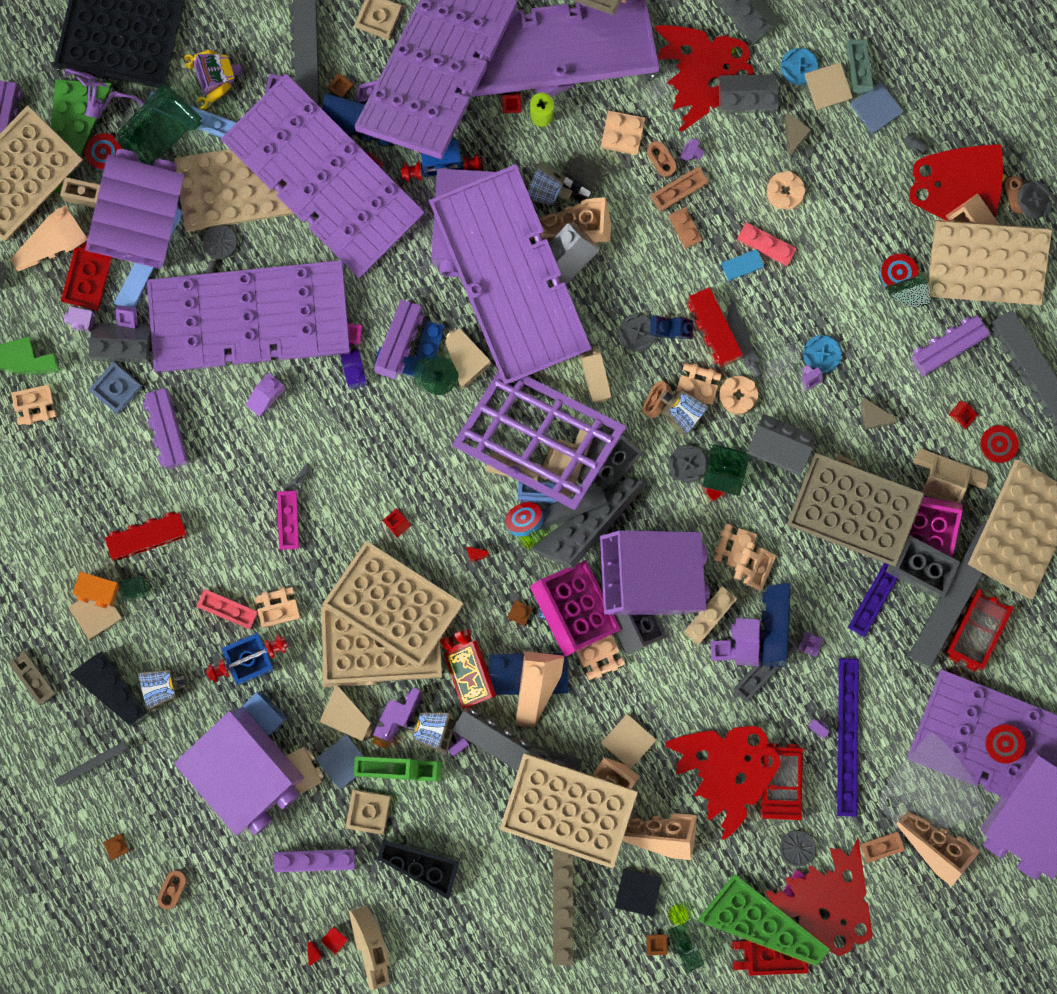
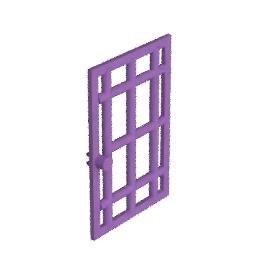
[452,371,626,511]

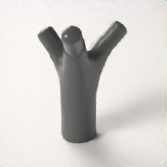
[284,465,311,493]

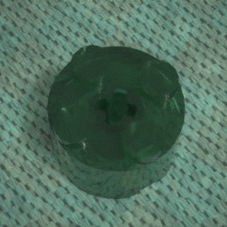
[413,356,459,395]

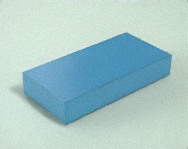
[721,249,764,281]

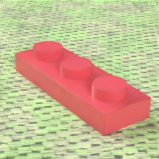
[737,222,796,266]
[196,589,258,630]

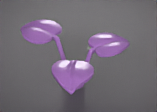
[64,69,145,119]

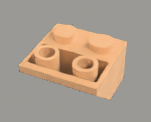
[946,193,999,225]

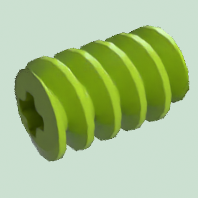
[530,92,554,127]

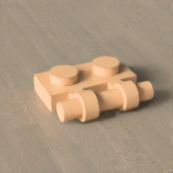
[676,363,721,405]
[11,385,57,425]
[713,524,757,568]
[734,542,776,591]
[255,587,301,628]
[577,635,625,680]

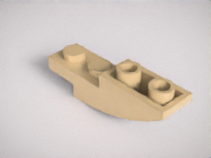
[349,905,390,990]

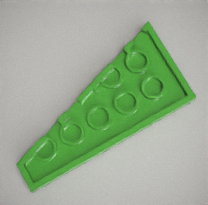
[51,80,113,193]
[697,874,830,966]

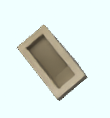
[784,113,811,155]
[860,398,896,430]

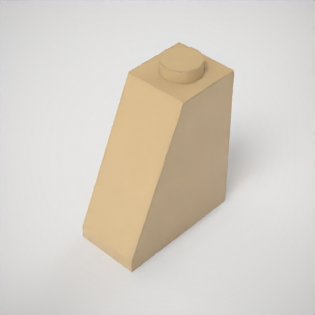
[445,328,491,390]
[579,346,611,403]
[319,686,373,742]

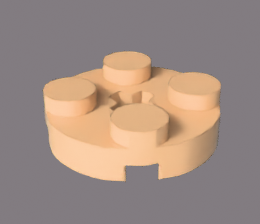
[767,171,805,210]
[719,376,758,415]

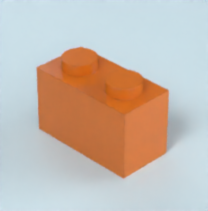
[72,572,120,609]

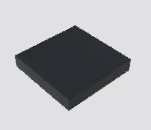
[614,869,662,917]

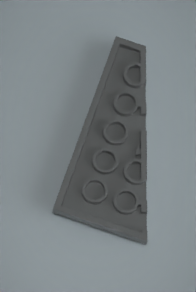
[531,476,645,569]

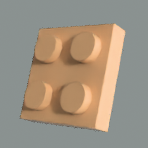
[601,110,645,155]

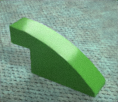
[0,337,60,375]
[354,756,443,782]

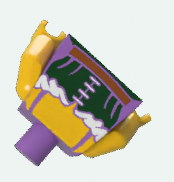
[184,50,242,110]

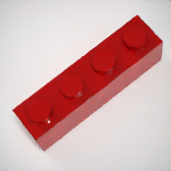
[686,287,743,368]
[105,511,189,562]

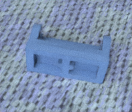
[517,482,557,504]
[243,691,288,736]

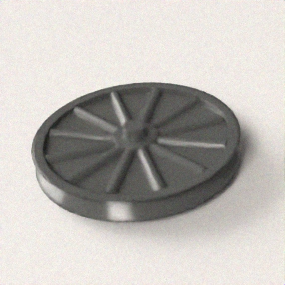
[203,225,237,259]
[780,830,816,867]

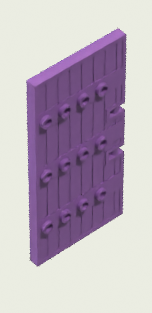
[355,0,518,159]
[468,0,659,97]
[221,74,425,279]
[429,164,591,385]
[147,260,351,373]
[906,669,1057,796]

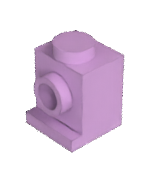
[64,307,95,333]

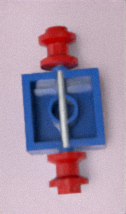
[401,138,484,182]
[206,633,289,686]

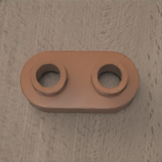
[647,141,676,177]
[1004,176,1024,214]
[642,381,671,418]
[157,871,187,909]

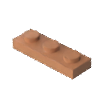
[650,166,709,213]

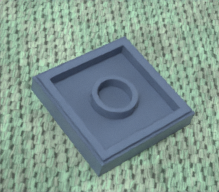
[850,83,903,135]
[88,362,143,415]
[316,734,364,790]

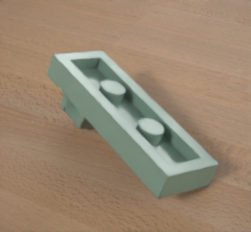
[847,39,873,95]

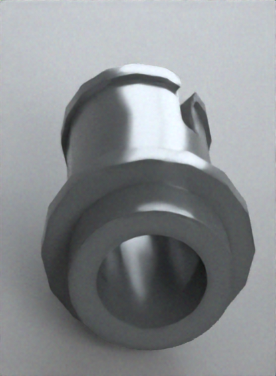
[903,133,928,155]

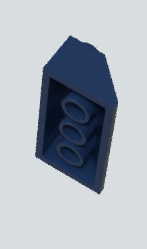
[322,93,394,147]
[760,583,791,668]
[489,653,568,695]

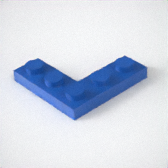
[374,321,445,381]

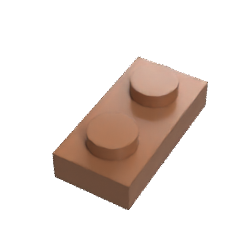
[668,207,702,249]
[860,832,905,863]

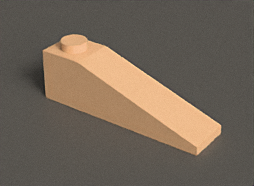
[531,197,611,243]
[10,205,87,271]
[515,652,564,727]
[592,757,640,789]
[897,811,980,887]
[623,813,697,860]

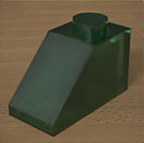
[885,275,931,308]
[668,922,704,973]

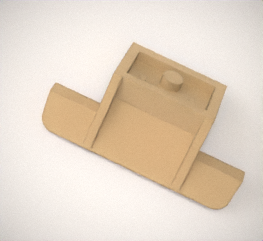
[539,429,593,498]
[913,449,988,503]

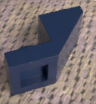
[650,315,693,339]

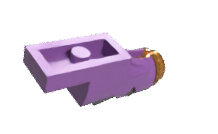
[372,688,424,749]

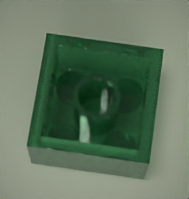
[702,444,750,496]

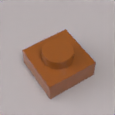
[327,73,354,98]
[507,600,533,626]
[103,833,130,860]
[646,934,667,956]

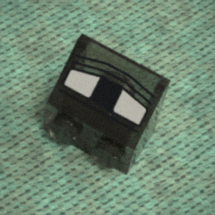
[562,152,607,203]

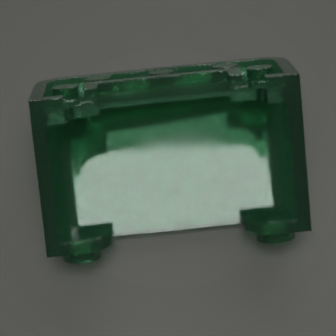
[114,83,203,166]

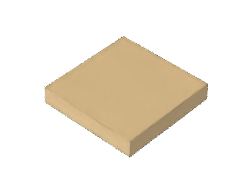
[354,0,403,40]
[805,62,853,110]
[68,600,123,640]
[601,714,656,769]
[346,789,392,835]

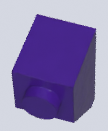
[340,349,368,390]

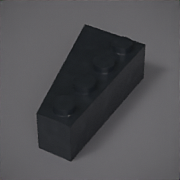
[69,651,150,727]
[377,837,461,900]

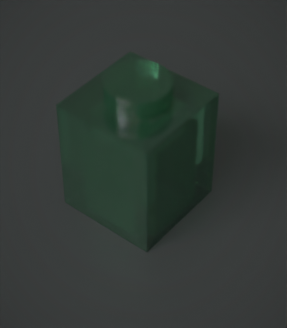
[119,576,151,602]

